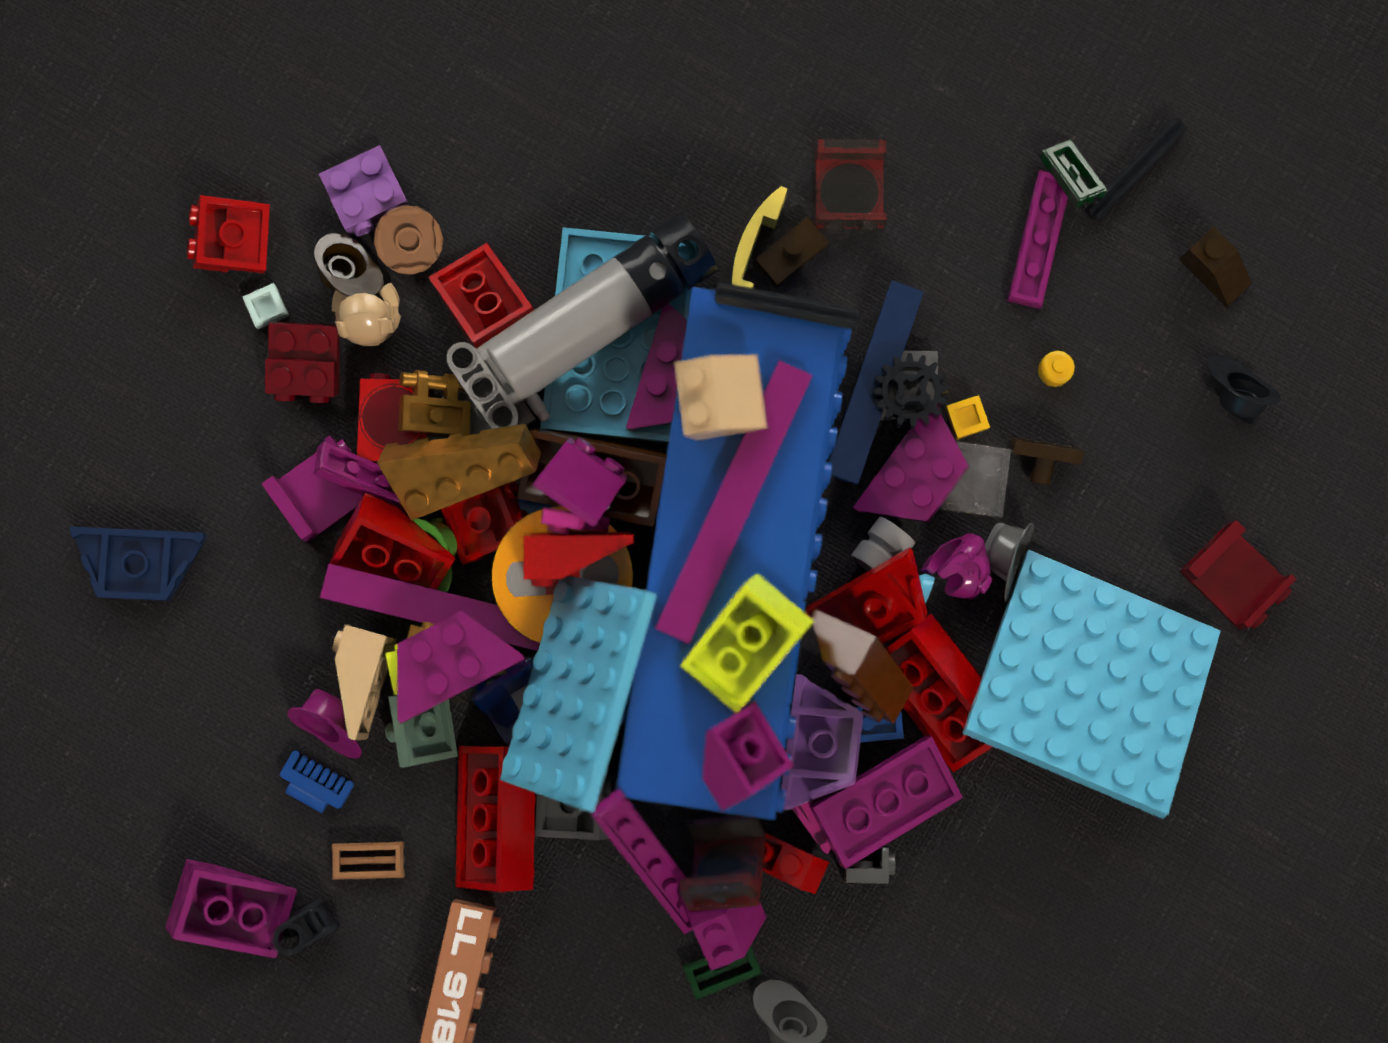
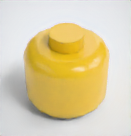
[1038,351,1075,387]

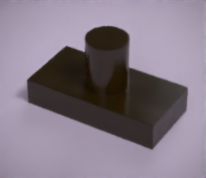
[755,217,829,288]
[1009,436,1084,485]

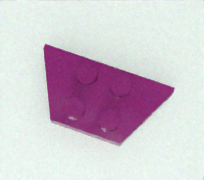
[626,304,687,431]
[853,407,969,523]
[397,611,525,724]

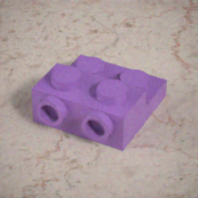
[319,145,409,236]

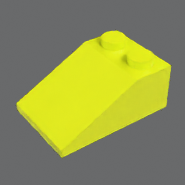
[680,573,814,713]

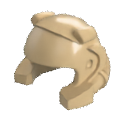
[332,283,401,347]

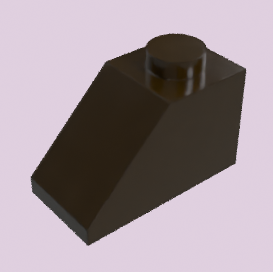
[1179,226,1252,307]

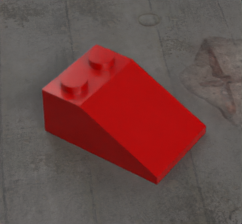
[429,243,534,349]
[330,493,455,590]
[523,532,633,586]

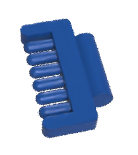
[280,751,354,813]

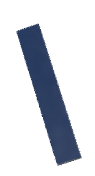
[829,280,924,485]

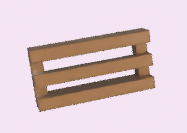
[332,841,405,880]

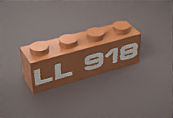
[420,899,501,1043]

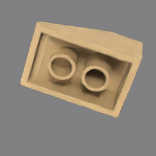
[333,625,397,740]

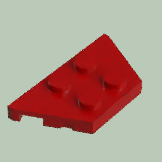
[805,547,928,644]

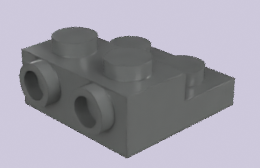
[535,768,618,840]

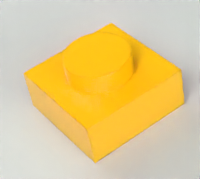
[945,395,990,440]

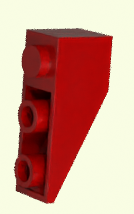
[715,814,829,894]

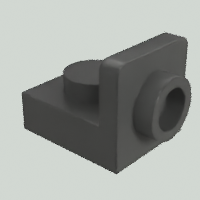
[843,846,895,884]

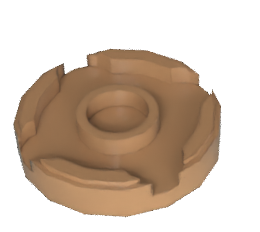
[374,205,443,275]

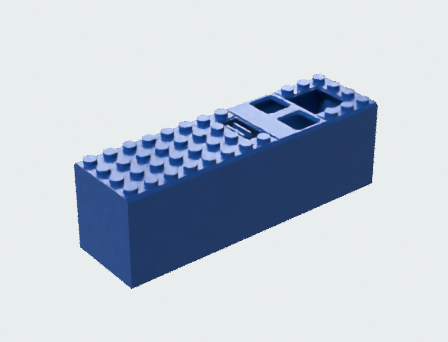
[616,287,851,820]

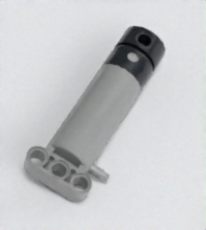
[447,213,718,429]

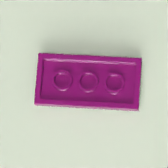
[809,735,963,869]

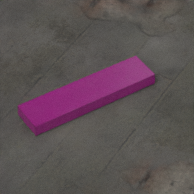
[1007,170,1068,309]

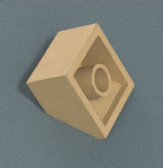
[675,355,767,441]

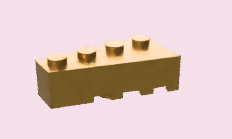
[377,424,541,521]

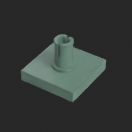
[385,696,458,768]

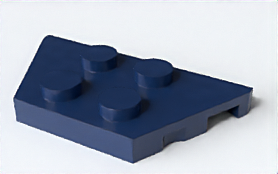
[70,526,207,601]

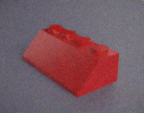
[885,614,993,772]
[456,746,536,892]

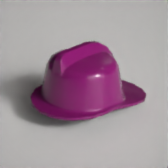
[287,689,362,759]

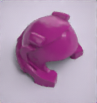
[920,533,992,600]

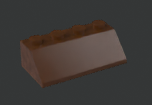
[517,427,667,527]
[811,609,914,724]

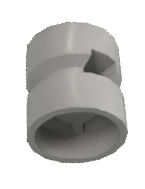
[850,517,915,571]

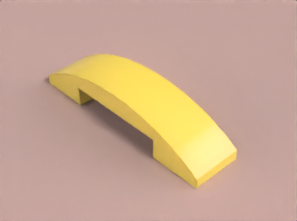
[732,187,787,288]

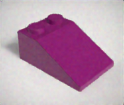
[533,437,628,527]
[166,859,297,958]

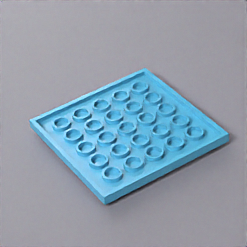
[962,549,1221,819]

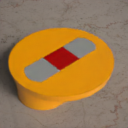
[492,506,633,643]

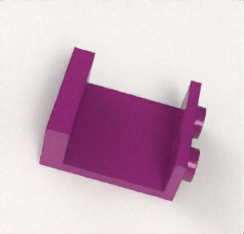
[262,435,363,543]

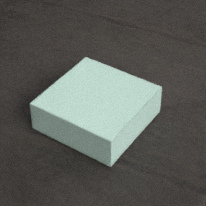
[242,283,289,329]

